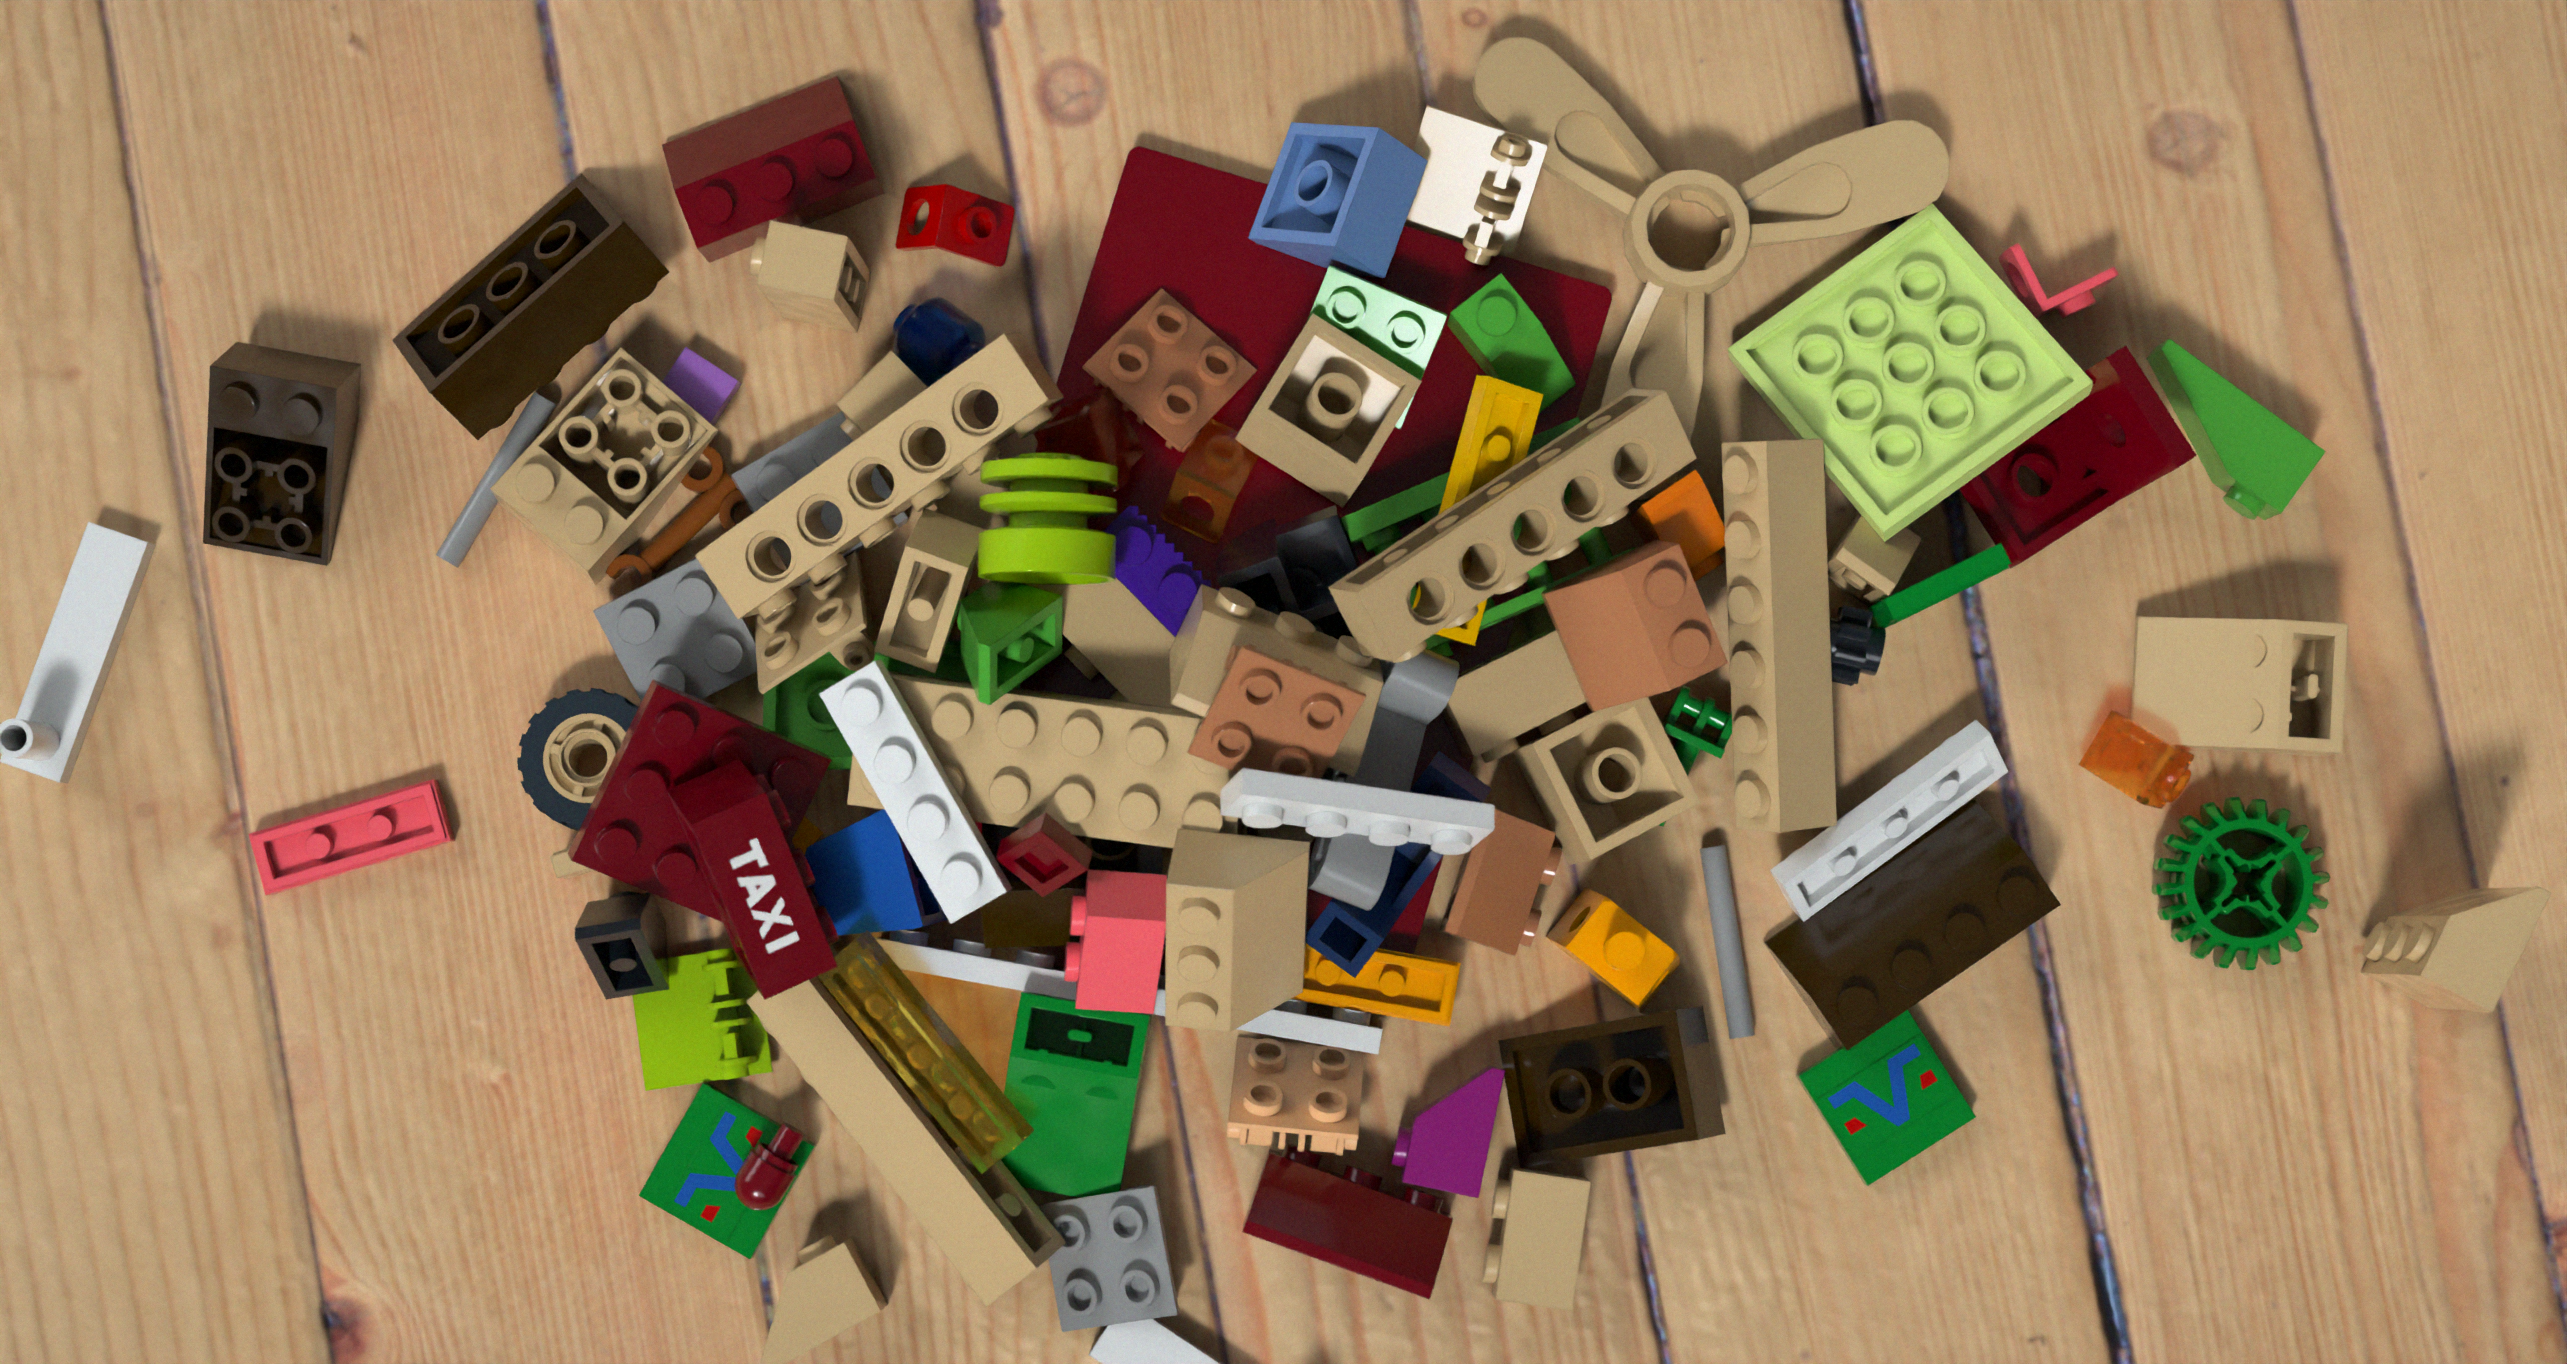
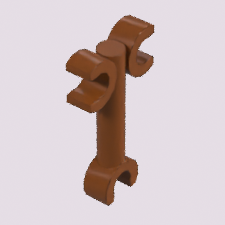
[606,446,746,587]

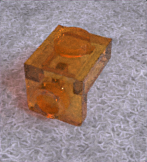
[2078,710,2194,809]

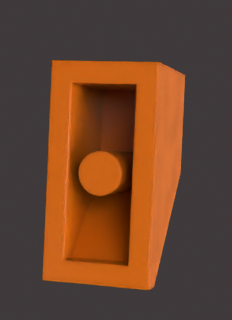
[1629,469,1725,582]

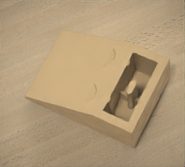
[490,347,718,586]
[2130,617,2348,757]

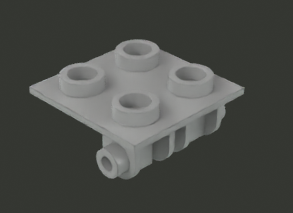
[1039,1184,1180,1332]

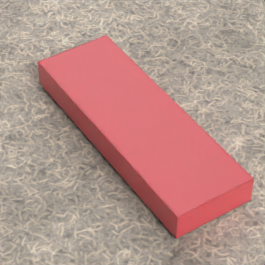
[248,779,455,895]

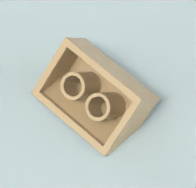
[1169,584,1384,777]
[1165,829,1310,1032]
[2361,887,2551,1012]

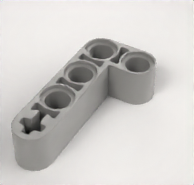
[1308,648,1459,910]

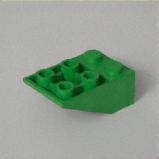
[995,991,1152,1198]

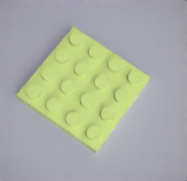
[1728,203,2093,542]

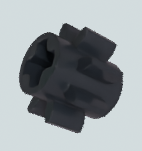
[1830,605,1886,686]

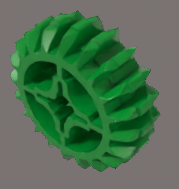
[2151,797,2330,970]

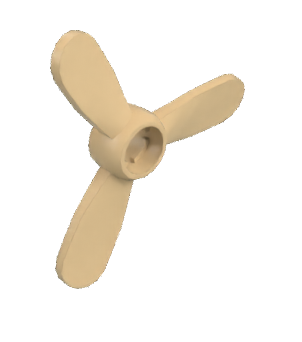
[1472,37,1950,502]

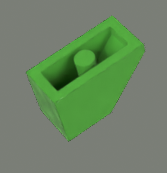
[1447,273,1576,414]
[957,580,1063,705]

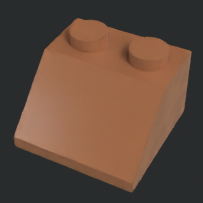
[1541,539,1728,712]
[1439,809,1562,956]

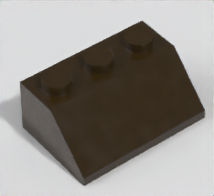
[980,823,1173,948]

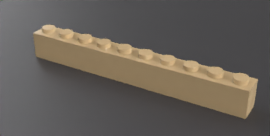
[836,351,1316,844]

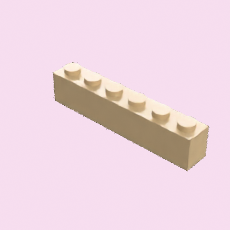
[1722,439,1837,832]
[746,945,1066,1307]

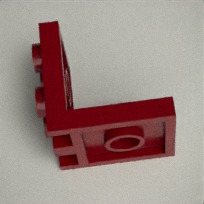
[1959,345,2197,569]

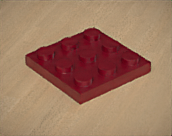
[567,679,831,922]

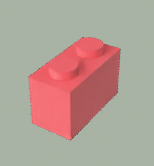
[1064,869,1167,1014]

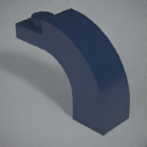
[1306,751,1492,978]

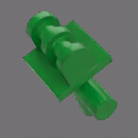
[1659,685,1732,826]

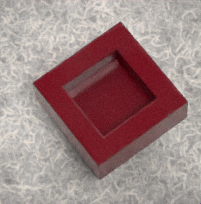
[996,812,1093,897]

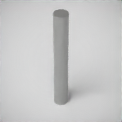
[436,392,556,567]
[1700,845,1755,1039]

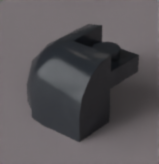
[1216,505,1361,640]

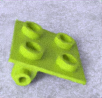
[632,948,773,1091]

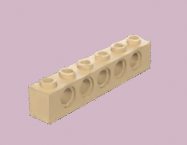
[695,332,1064,620]
[1328,388,1697,663]

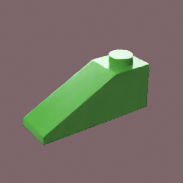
[2147,339,2326,520]

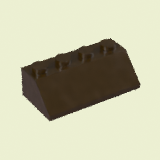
[392,174,669,440]
[1763,799,2061,1051]

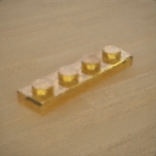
[817,930,1035,1174]

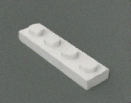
[819,659,1012,924]
[1770,720,2008,922]
[1220,768,1495,855]

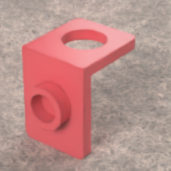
[1999,243,2119,319]

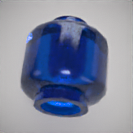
[892,297,986,387]

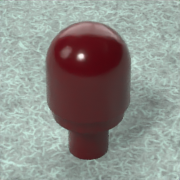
[734,1122,805,1211]

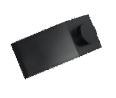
[575,891,670,999]

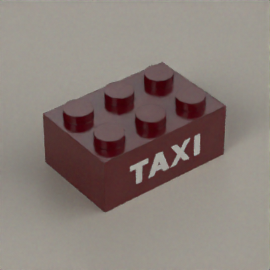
[667,759,839,1000]

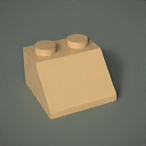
[1235,313,1422,508]
[1513,697,1701,865]

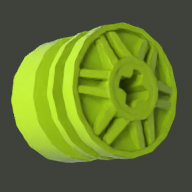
[978,453,1118,585]

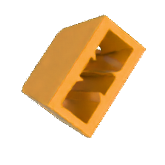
[1546,887,1681,1013]

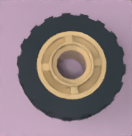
[517,688,639,831]

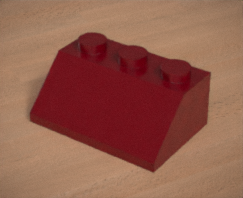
[662,76,885,263]
[1242,1143,1453,1300]

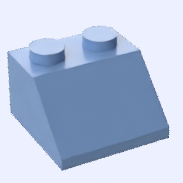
[1248,122,1428,278]

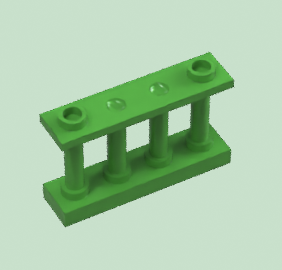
[1341,417,1636,657]

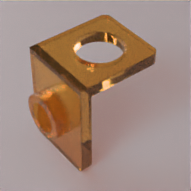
[1161,419,1260,544]

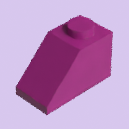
[1391,1065,1505,1198]

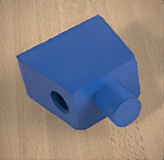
[805,809,948,935]

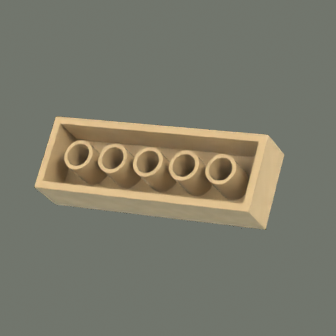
[847,671,1248,848]

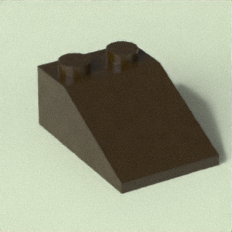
[1498,1006,1726,1168]

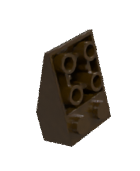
[203,342,361,566]

